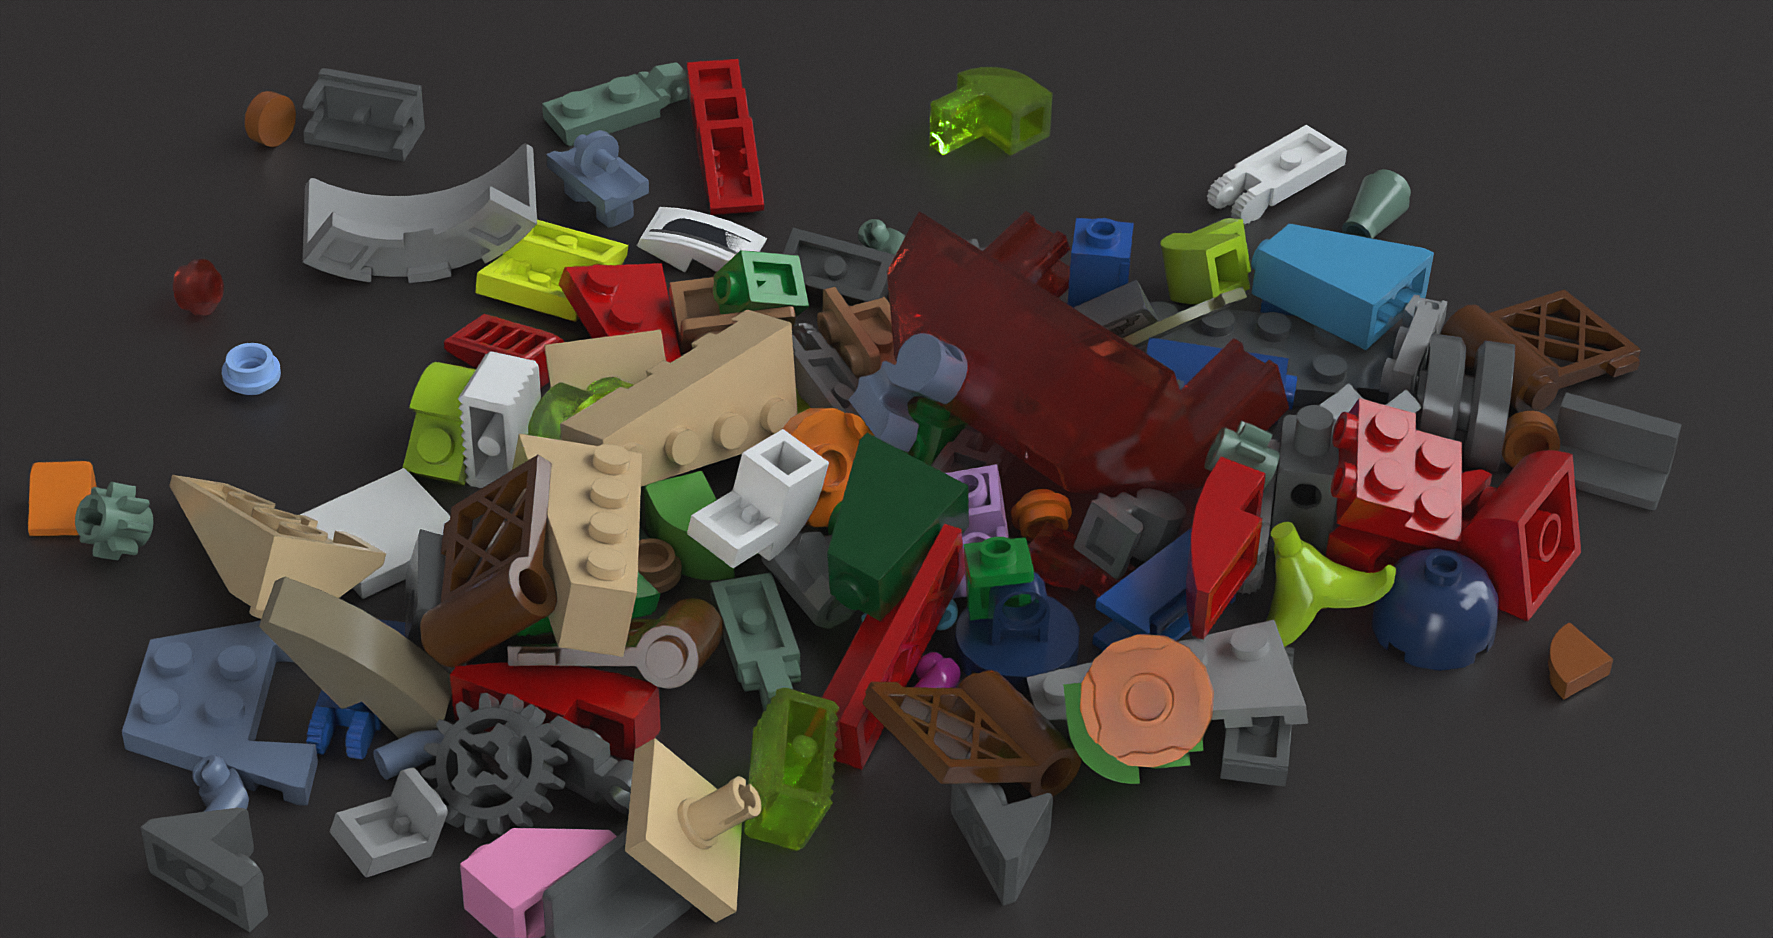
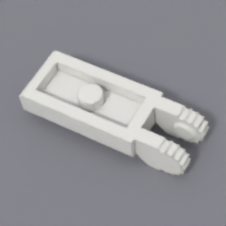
[1207,125,1347,225]

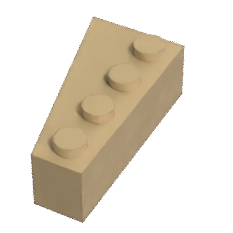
[560,309,798,487]
[512,434,642,657]

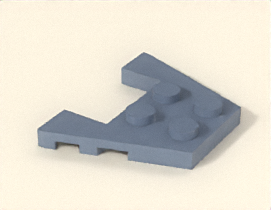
[122,620,318,805]

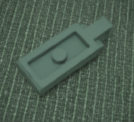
[542,62,688,147]
[710,573,801,720]

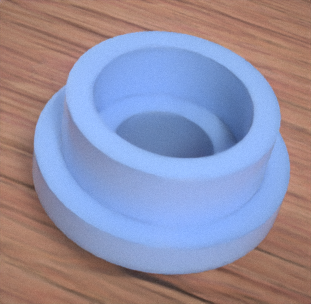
[222,343,281,395]

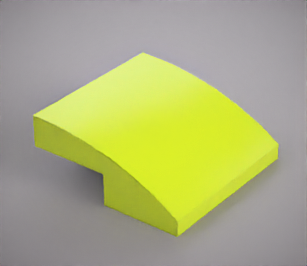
[475,220,628,322]

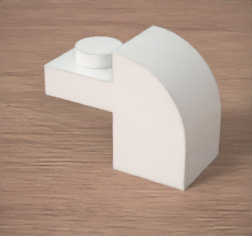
[687,429,829,568]

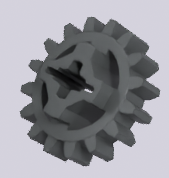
[421,693,568,839]

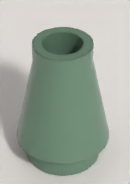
[1342,169,1411,239]

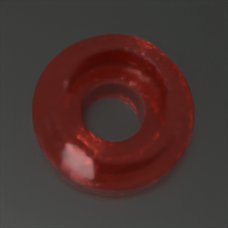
[173,259,224,316]

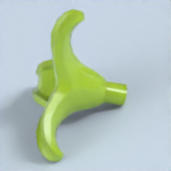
[1266,522,1396,647]

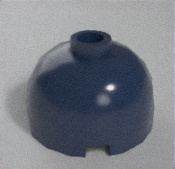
[1372,548,1498,671]

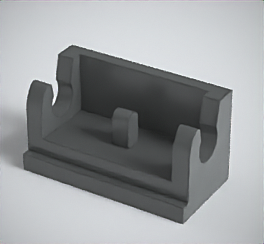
[303,68,425,162]

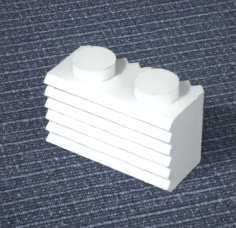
[458,351,544,488]

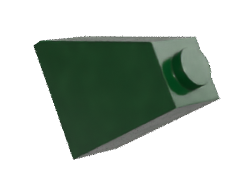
[827,433,969,622]

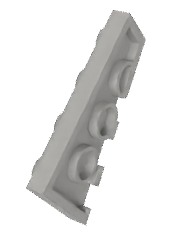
[1026,620,1308,737]

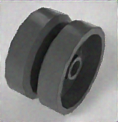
[1415,334,1515,473]

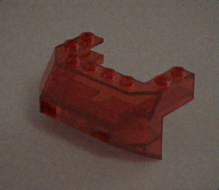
[887,211,1289,497]

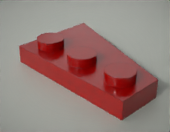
[558,263,681,363]

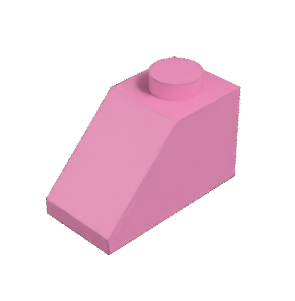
[460,828,617,938]

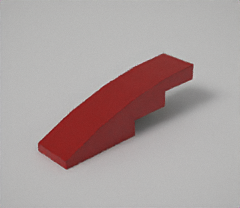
[687,59,764,215]

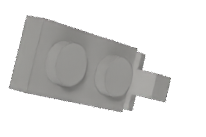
[1380,294,1448,403]

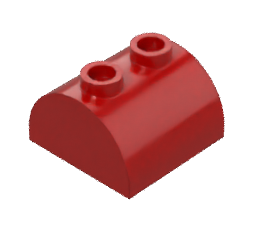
[1454,450,1581,622]

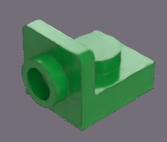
[713,250,809,317]

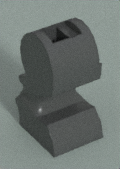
[1073,488,1186,580]

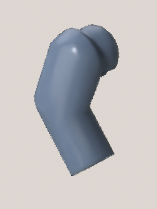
[373,730,458,780]
[192,755,249,812]

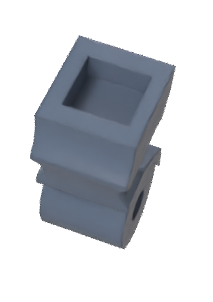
[848,333,968,452]

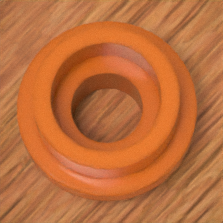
[1011,489,1072,542]

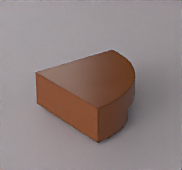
[1548,622,1613,699]

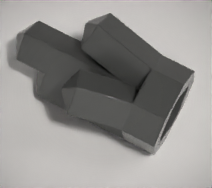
[761,532,856,629]

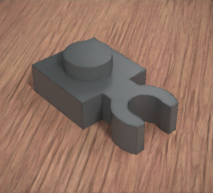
[550,715,634,816]

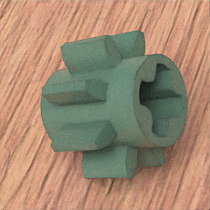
[1204,421,1280,490]
[75,482,154,561]

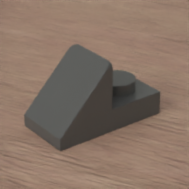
[950,783,1053,905]
[141,807,268,932]

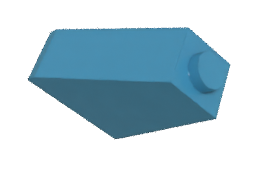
[1251,224,1434,350]

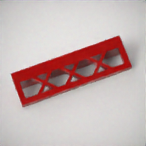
[801,524,965,770]

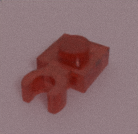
[1028,522,1137,597]

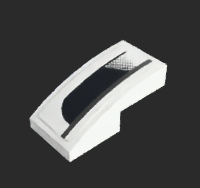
[637,207,767,272]

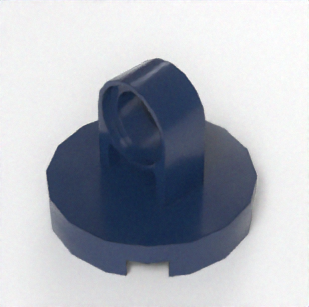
[955,573,1080,695]

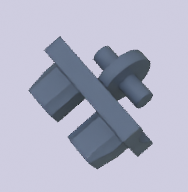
[546,130,649,228]

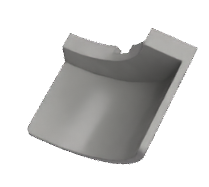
[303,143,537,283]

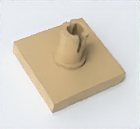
[625,738,762,922]

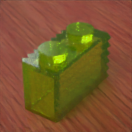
[744,687,839,851]

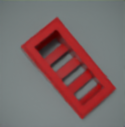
[444,314,565,388]

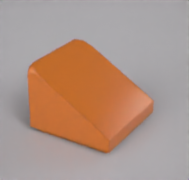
[28,461,97,536]

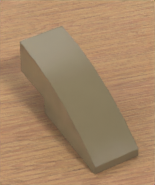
[259,577,451,739]

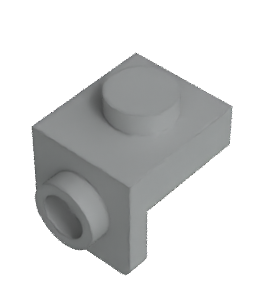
[329,767,448,877]

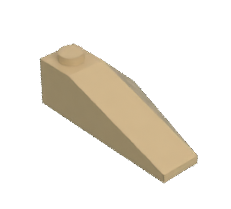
[170,475,386,619]

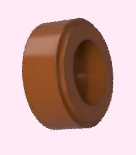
[245,91,296,147]
[1501,411,1560,468]

